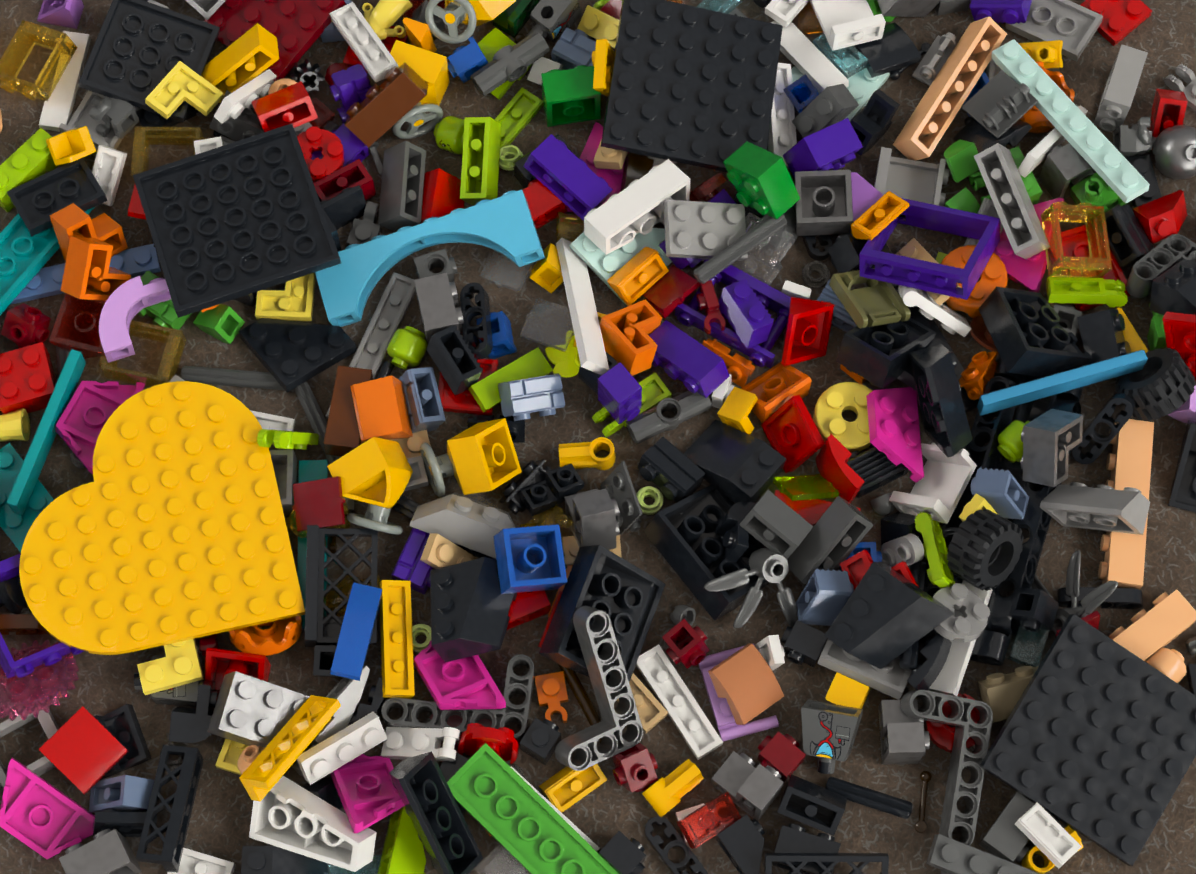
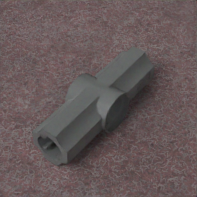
[470,31,550,96]
[626,391,712,445]

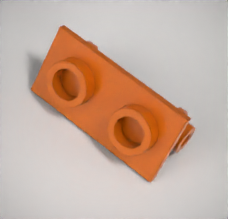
[702,338,756,387]
[959,351,999,400]

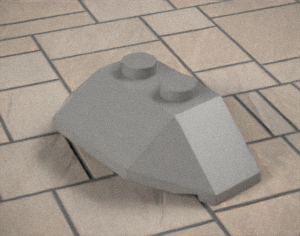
[409,492,516,559]

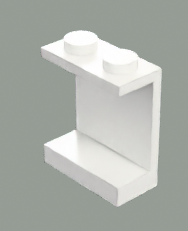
[810,0,886,51]
[889,443,977,524]

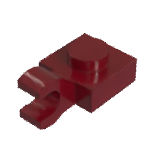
[696,280,726,335]

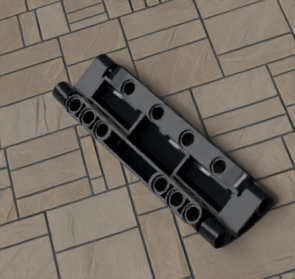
[920,356,1084,666]

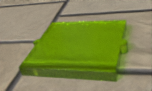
[773,474,839,501]

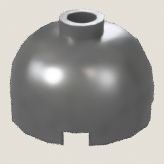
[1153,125,1196,179]

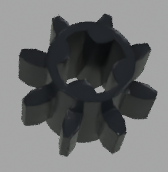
[289,59,325,94]

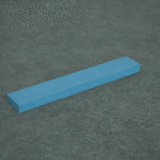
[977,350,1148,416]

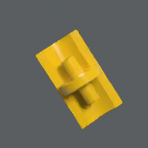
[1018,40,1063,69]

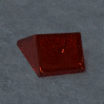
[49,293,106,359]

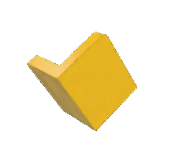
[46,126,96,166]
[530,243,563,293]
[717,387,758,435]
[825,672,871,709]

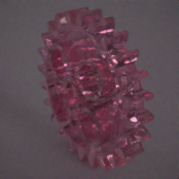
[0,640,79,721]

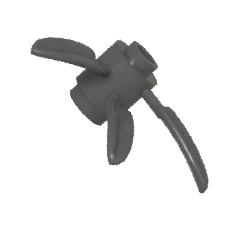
[704,548,798,629]
[1031,550,1118,634]

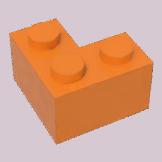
[50,203,128,261]
[60,236,131,301]
[600,299,662,376]

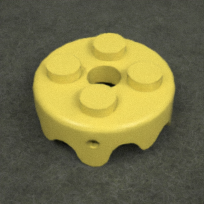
[813,382,873,453]

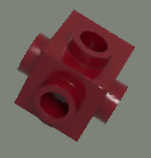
[1,303,51,348]
[662,619,710,669]
[612,743,658,793]

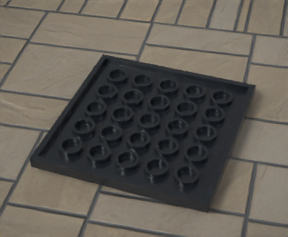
[601,0,783,173]
[133,123,341,318]
[980,614,1196,866]

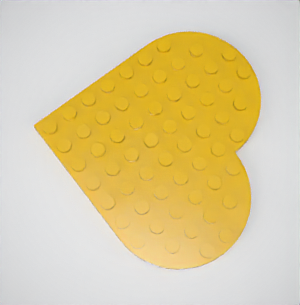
[19,381,305,655]

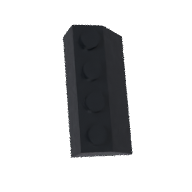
[389,751,483,874]

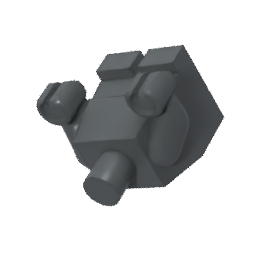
[89,96,139,139]
[1113,117,1157,158]

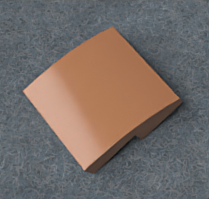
[708,643,784,725]

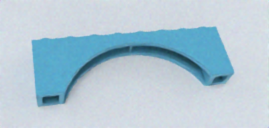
[315,190,545,327]

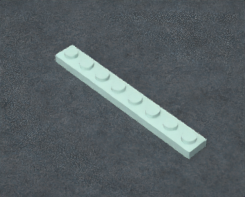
[991,39,1150,204]

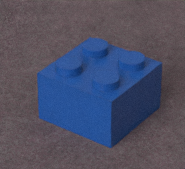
[493,524,567,594]

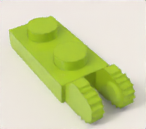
[1046,277,1128,308]
[592,373,672,437]
[257,429,319,450]
[914,511,955,589]

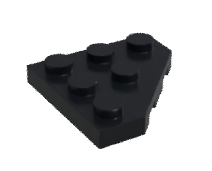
[239,318,357,392]

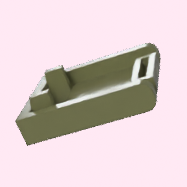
[829,268,911,329]

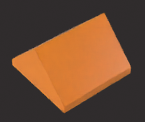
[741,362,812,423]
[350,375,413,442]

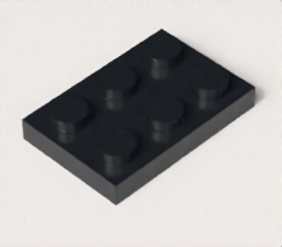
[7,158,107,237]

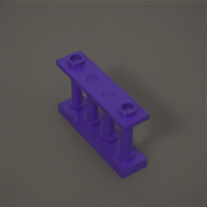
[674,259,791,369]

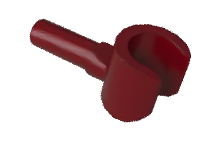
[200,634,218,655]

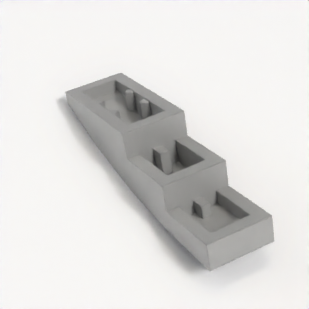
[292,665,370,776]

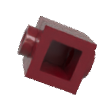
[758,731,806,782]

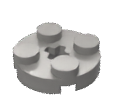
[933,583,990,642]

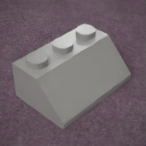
[1040,482,1150,535]

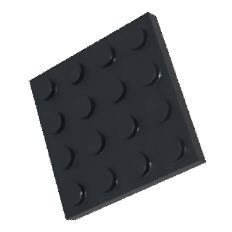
[79,0,220,123]

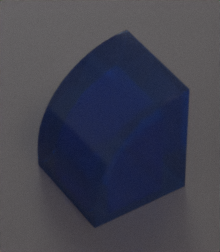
[783,74,819,113]

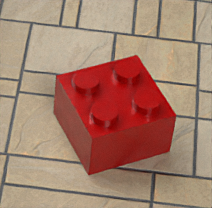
[0,342,57,414]

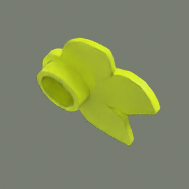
[545,331,580,378]

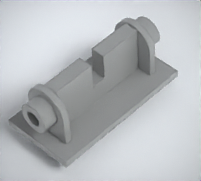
[912,32,956,86]

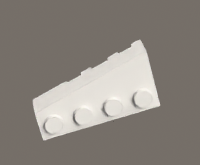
[584,159,691,254]
[249,776,377,872]

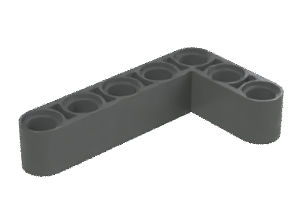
[1125,234,1196,298]
[555,606,643,771]
[381,654,535,743]
[901,690,993,846]

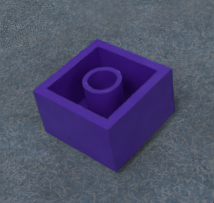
[782,118,863,179]

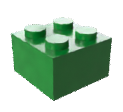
[541,65,601,127]
[723,141,800,219]

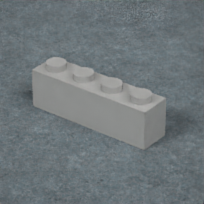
[974,143,1051,259]

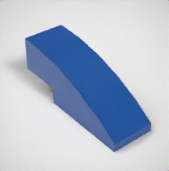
[330,582,382,681]

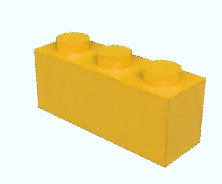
[201,23,279,103]

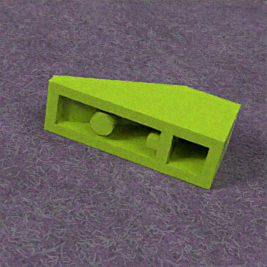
[377,806,426,874]

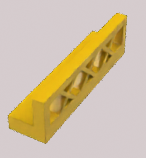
[379,580,415,699]
[239,695,341,802]

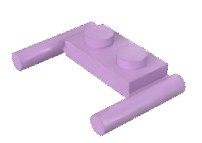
[699,643,779,742]

